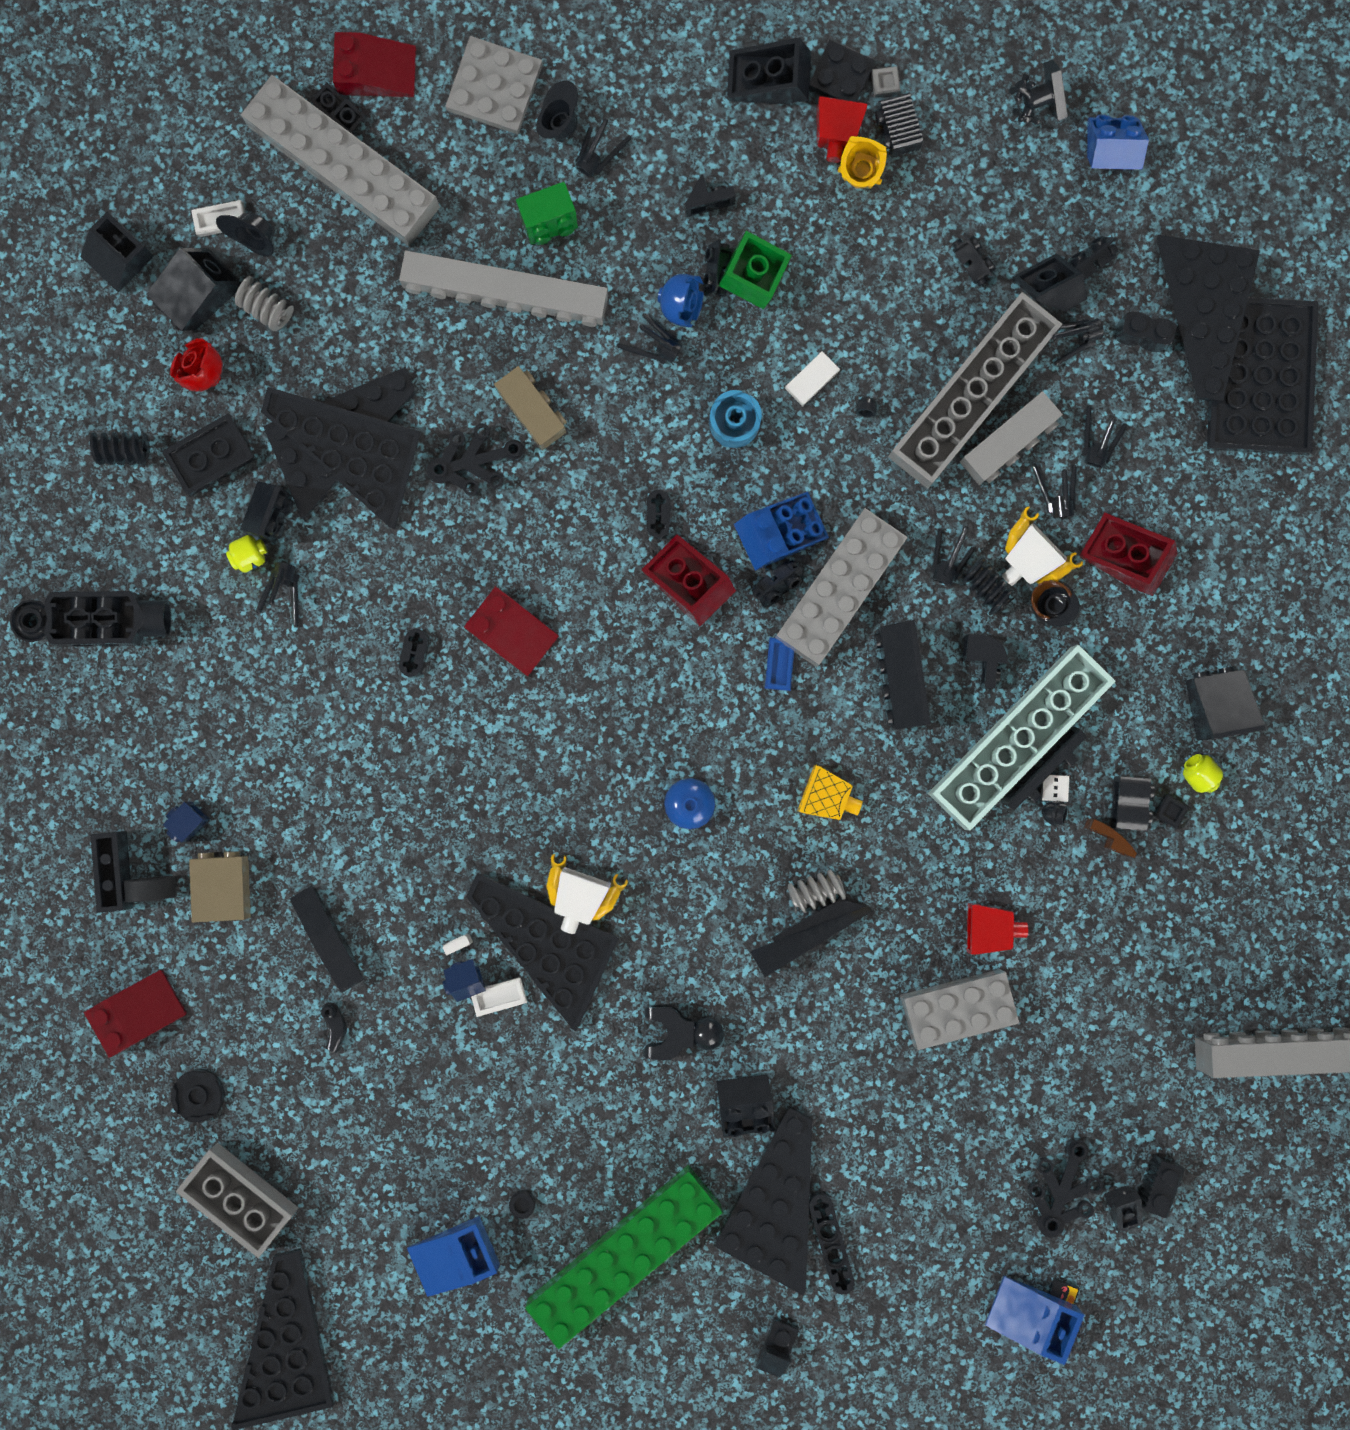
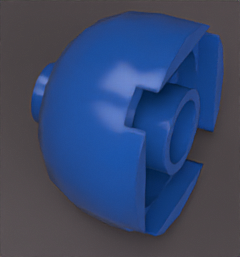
[658,274,704,327]
[664,778,716,830]

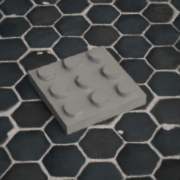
[445,36,543,135]

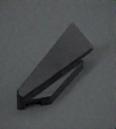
[750,898,872,977]

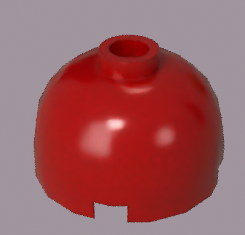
[170,338,223,392]

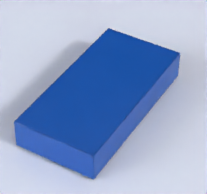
[765,637,794,691]

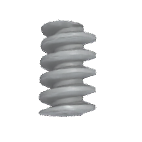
[235,276,294,331]
[788,869,846,913]

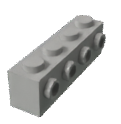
[960,391,1063,485]

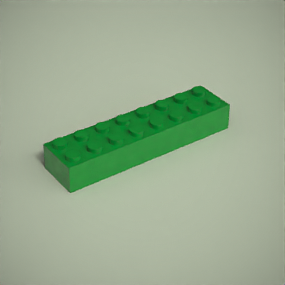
[525,1164,722,1350]

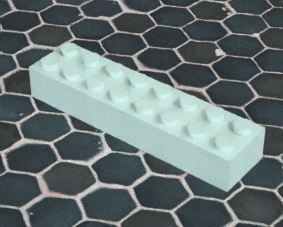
[928,645,1116,830]

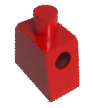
[817,96,867,163]
[967,903,1028,955]

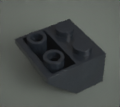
[80,211,154,293]
[240,481,293,544]
[716,1074,775,1137]

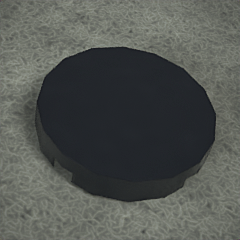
[171,1069,225,1123]

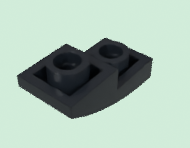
[310,82,366,133]

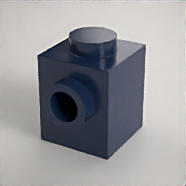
[163,802,210,843]
[442,959,486,1002]

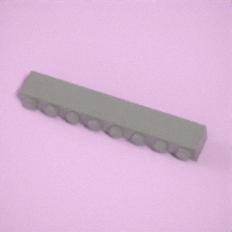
[399,250,608,327]

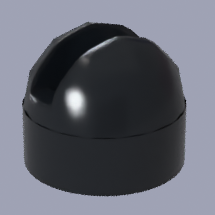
[856,396,877,418]

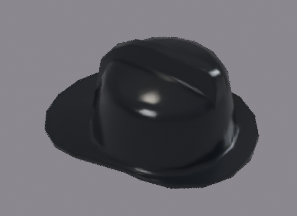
[536,80,578,143]
[216,212,275,256]

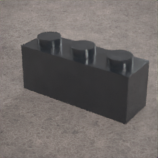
[90,831,133,913]

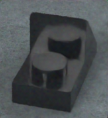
[685,174,736,218]
[1105,1186,1143,1233]
[755,1317,799,1378]

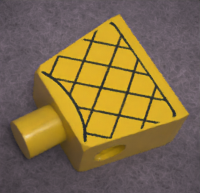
[797,765,863,820]

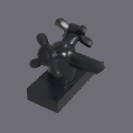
[1009,60,1068,125]

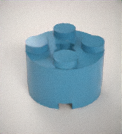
[709,390,762,448]

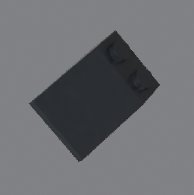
[727,37,811,104]

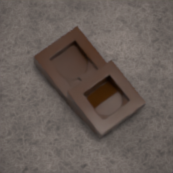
[1084,818,1137,858]

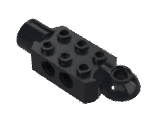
[9,591,172,647]

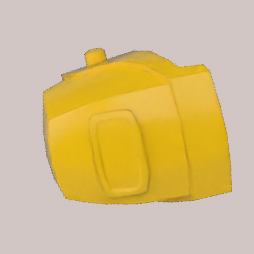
[838,136,887,189]

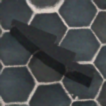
[290,885,365,993]

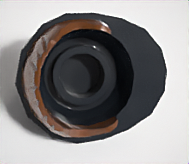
[1031,580,1080,627]

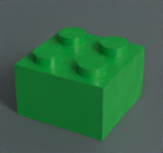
[516,181,578,245]
[718,231,792,310]

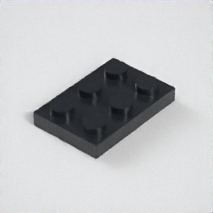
[161,413,256,497]

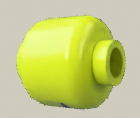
[226,535,268,573]
[1183,754,1223,793]

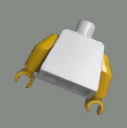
[1002,507,1083,586]
[546,854,628,934]

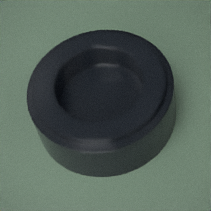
[509,1190,536,1219]

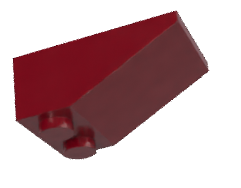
[333,32,416,97]
[1080,512,1178,596]
[641,534,736,626]
[464,586,559,677]
[83,969,187,1058]

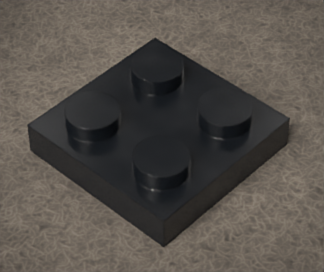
[809,39,876,102]

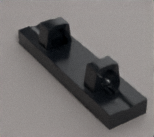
[1000,726,1087,810]

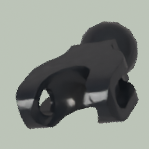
[643,1005,724,1061]

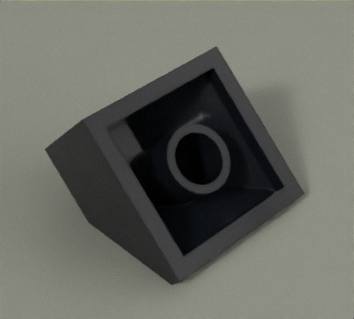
[1012,253,1087,311]

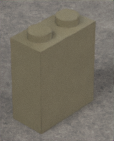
[189,851,251,922]

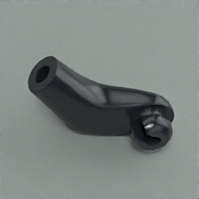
[321,1002,347,1053]

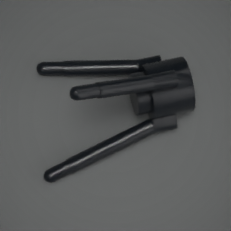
[575,118,632,177]
[616,313,682,365]
[1052,318,1104,366]
[1081,405,1128,468]
[1032,463,1077,519]
[930,526,975,586]
[256,562,300,627]

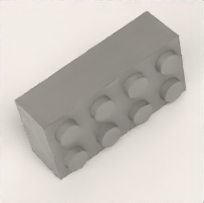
[900,969,1020,1050]
[176,1143,299,1258]

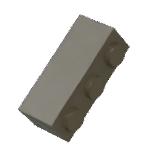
[494,366,567,450]

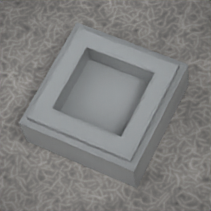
[871,66,901,98]

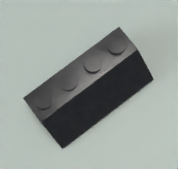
[874,620,930,730]

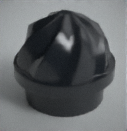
[1041,800,1068,826]

